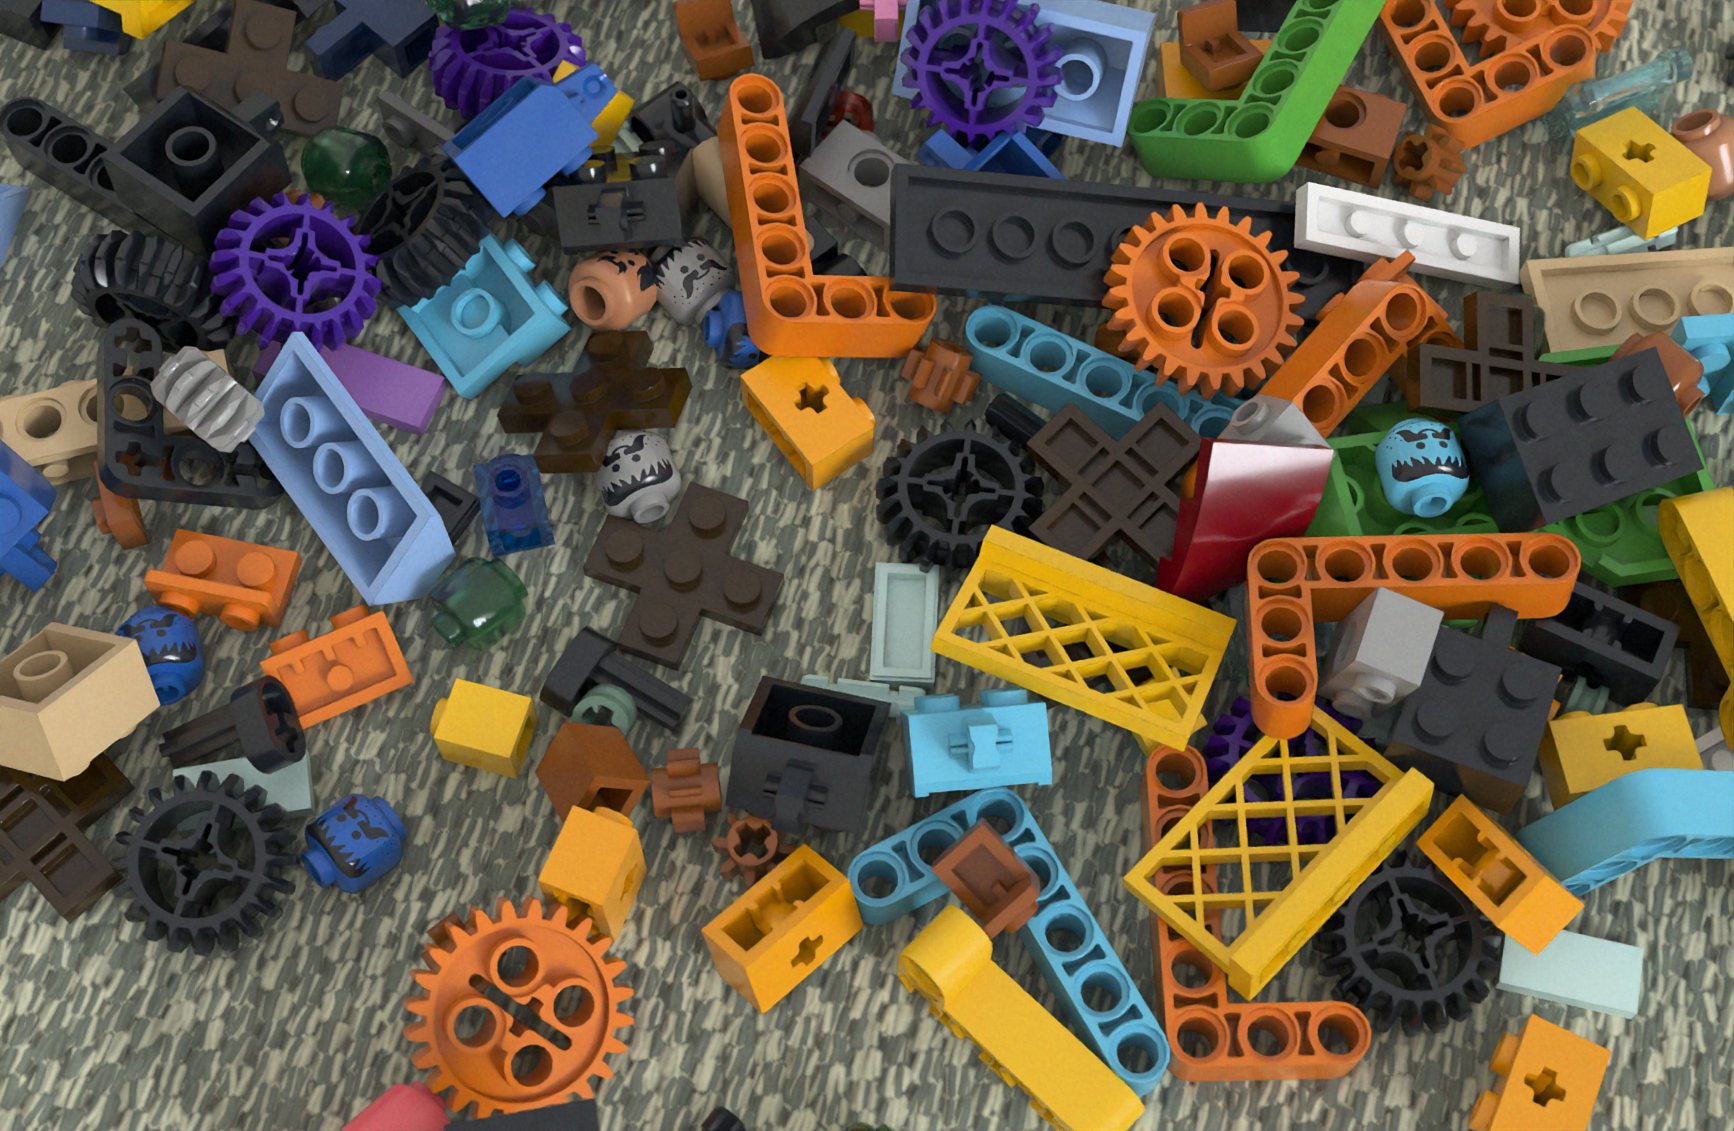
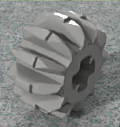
[150,346,265,453]

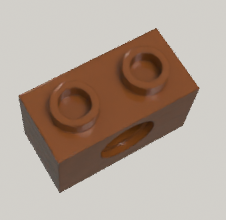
[1295,84,1408,190]

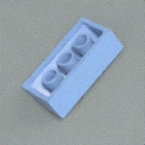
[892,0,1155,147]
[248,332,456,606]

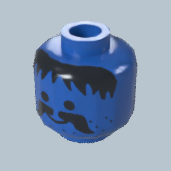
[703,291,772,370]
[115,606,205,706]
[301,794,407,894]

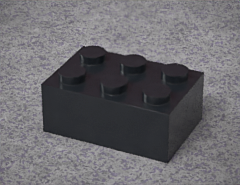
[1455,346,1704,533]

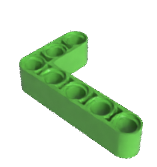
[1126,0,1387,184]

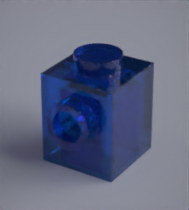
[473,453,555,557]

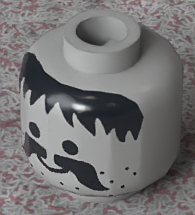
[649,237,736,327]
[592,429,682,523]

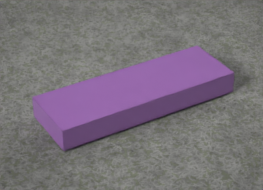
[252,341,448,436]

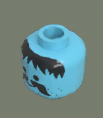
[1375,418,1469,518]

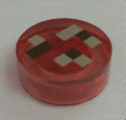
[821,91,874,140]

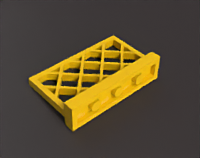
[930,524,1238,752]
[1123,705,1435,1002]

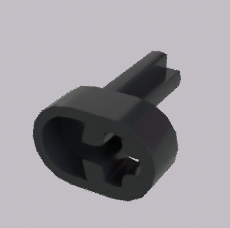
[539,625,694,733]
[158,675,306,775]

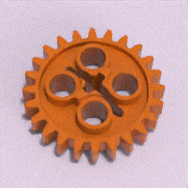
[1443,0,1633,66]
[1102,202,1305,401]
[402,895,634,1120]

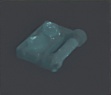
[1541,46,1693,142]

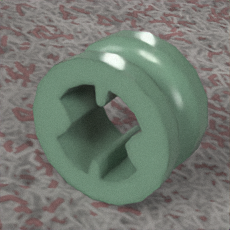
[1556,675,1610,718]
[571,684,637,739]

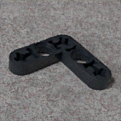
[97,318,285,510]

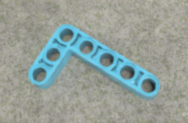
[964,305,1297,473]
[1515,768,1734,897]
[847,787,1170,1097]

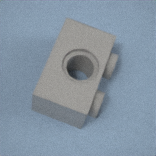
[799,119,922,254]
[1316,586,1444,719]

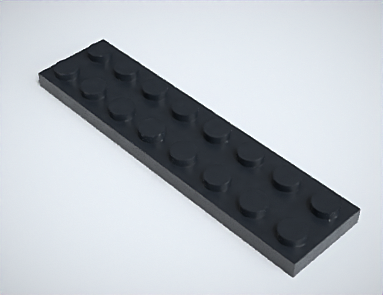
[889,163,1364,327]

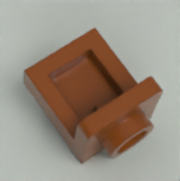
[672,0,755,82]
[1177,0,1264,92]
[91,454,166,551]
[931,817,1040,940]

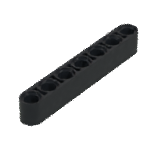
[0,97,337,314]

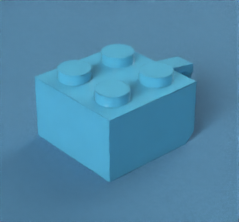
[900,687,1052,798]

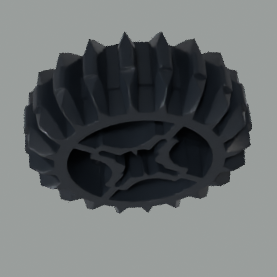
[350,154,495,310]
[70,230,240,354]
[876,418,1045,585]
[109,770,301,957]
[1312,850,1502,1037]

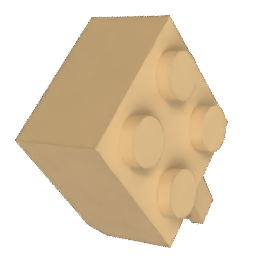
[0,622,161,782]

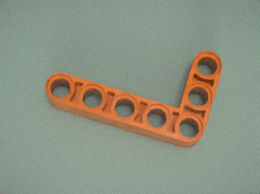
[1374,0,1596,150]
[717,73,937,358]
[1181,278,1464,498]
[1244,532,1581,740]
[1140,744,1371,1082]

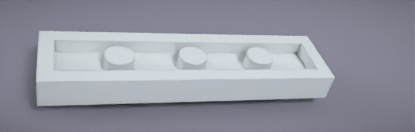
[1294,182,1520,290]

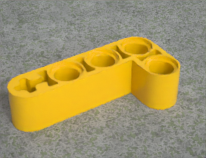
[1657,486,1734,752]
[897,904,1145,1131]

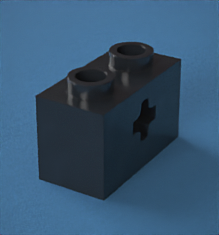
[1517,577,1681,707]

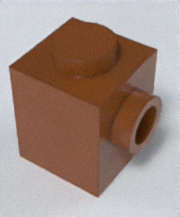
[535,722,650,824]

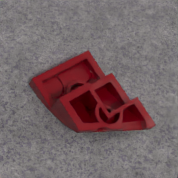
[1156,437,1333,604]

